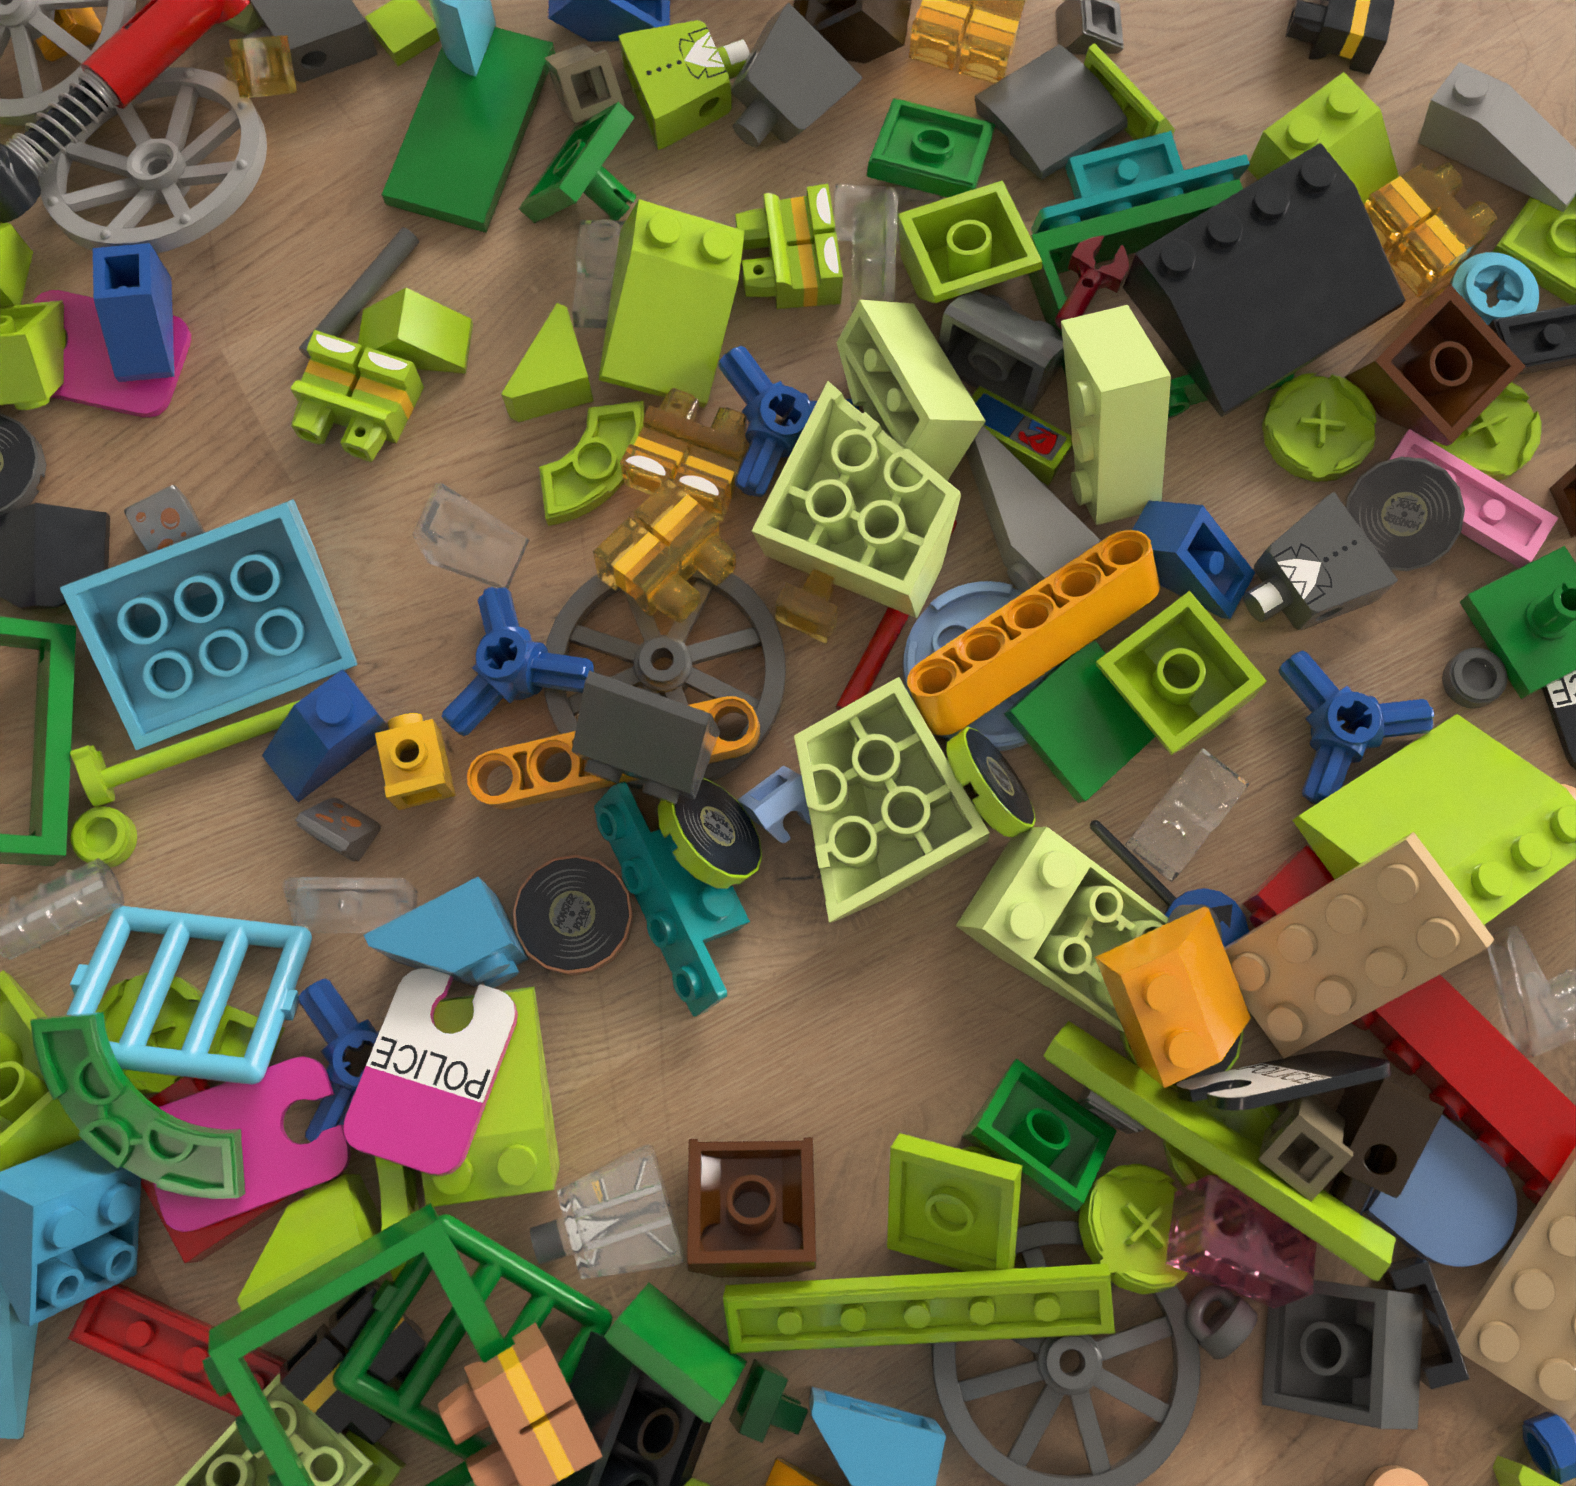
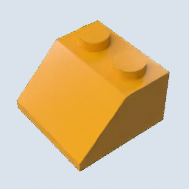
[1095,906,1251,1088]

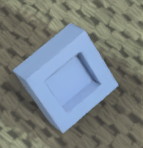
[738,766,811,843]

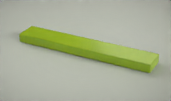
[1043,1021,1396,1281]
[723,1263,1115,1354]

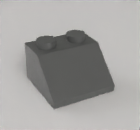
[938,290,1064,414]
[572,670,720,804]
[1262,1273,1424,1429]

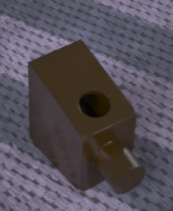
[1328,1079,1445,1215]

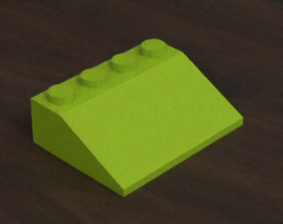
[1292,714,1576,925]

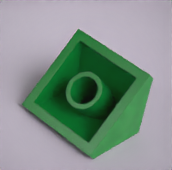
[962,1058,1117,1211]

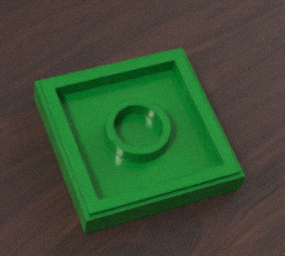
[866,98,996,198]
[1004,640,1155,803]
[604,1283,747,1423]

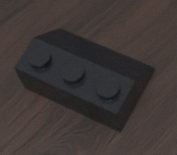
[551,1331,713,1486]

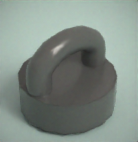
[1187,1284,1258,1359]

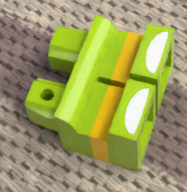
[735,183,843,309]
[290,330,424,462]

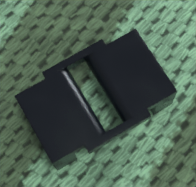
[1383,1256,1470,1390]

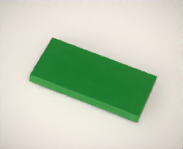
[381,27,555,233]

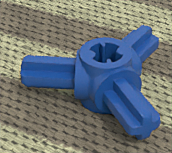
[718,346,860,497]
[442,587,594,736]
[1278,650,1434,805]
[298,978,380,1142]

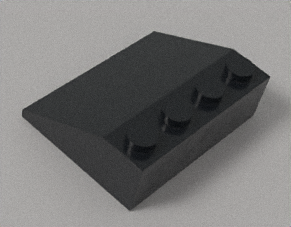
[1123,143,1406,418]

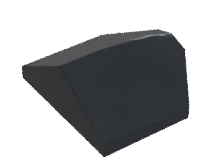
[0,503,110,610]

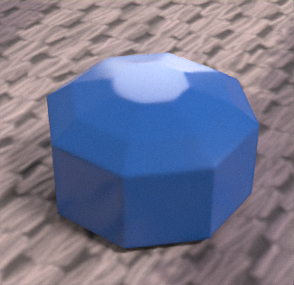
[1522,1412,1576,1484]

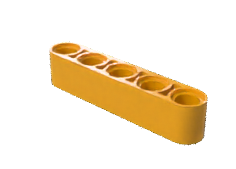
[907,530,1160,736]
[467,696,760,810]

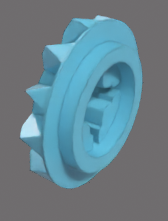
[1449,252,1539,325]

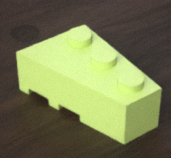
[837,300,986,481]
[1061,305,1171,525]

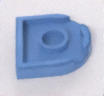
[1364,1115,1517,1267]

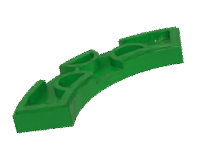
[30,1012,245,1199]

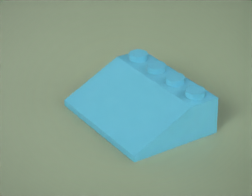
[60,499,358,750]

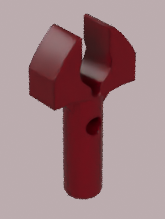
[1055,236,1129,330]

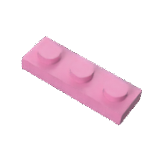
[1387,429,1558,568]

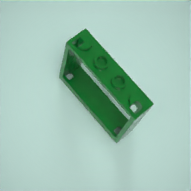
[1028,179,1297,418]
[0,616,76,866]
[202,1203,508,1486]

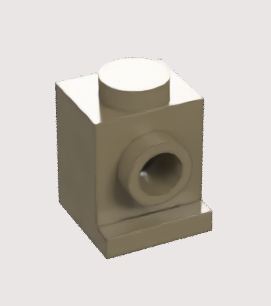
[545,43,625,123]
[1258,1095,1353,1201]

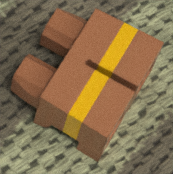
[437,1323,603,1486]

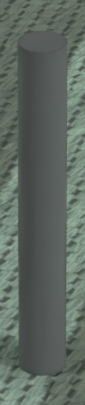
[299,227,419,360]

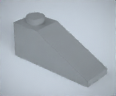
[1418,62,1576,212]
[966,426,1101,593]

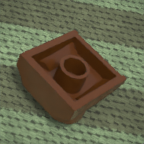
[687,1137,816,1278]

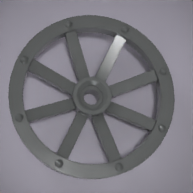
[544,554,786,790]
[931,1220,1200,1486]

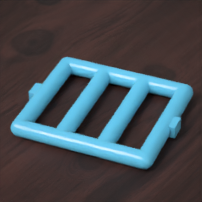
[66,906,312,1085]

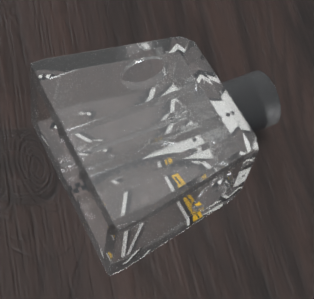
[530,1144,687,1279]

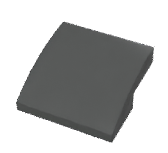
[974,44,1128,180]

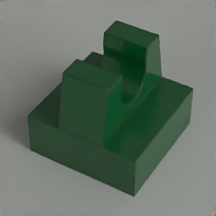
[729,1358,809,1443]

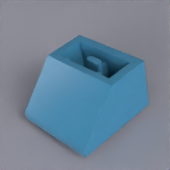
[0,1139,141,1327]

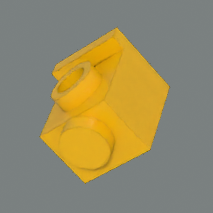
[375,713,456,810]

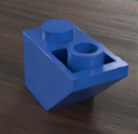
[92,243,175,382]

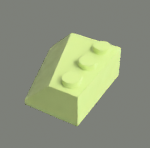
[752,381,961,618]
[794,677,989,923]

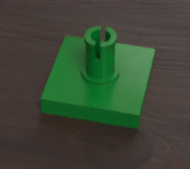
[518,102,636,223]
[1460,546,1576,699]

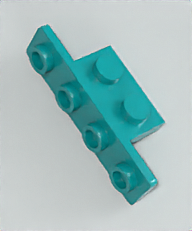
[1031,131,1250,234]
[594,782,750,1017]

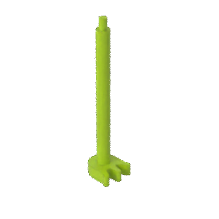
[70,700,300,807]

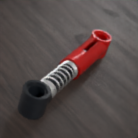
[0,0,250,223]

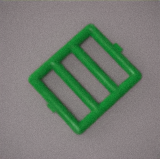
[333,1214,613,1460]

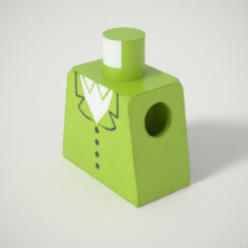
[618,20,750,150]

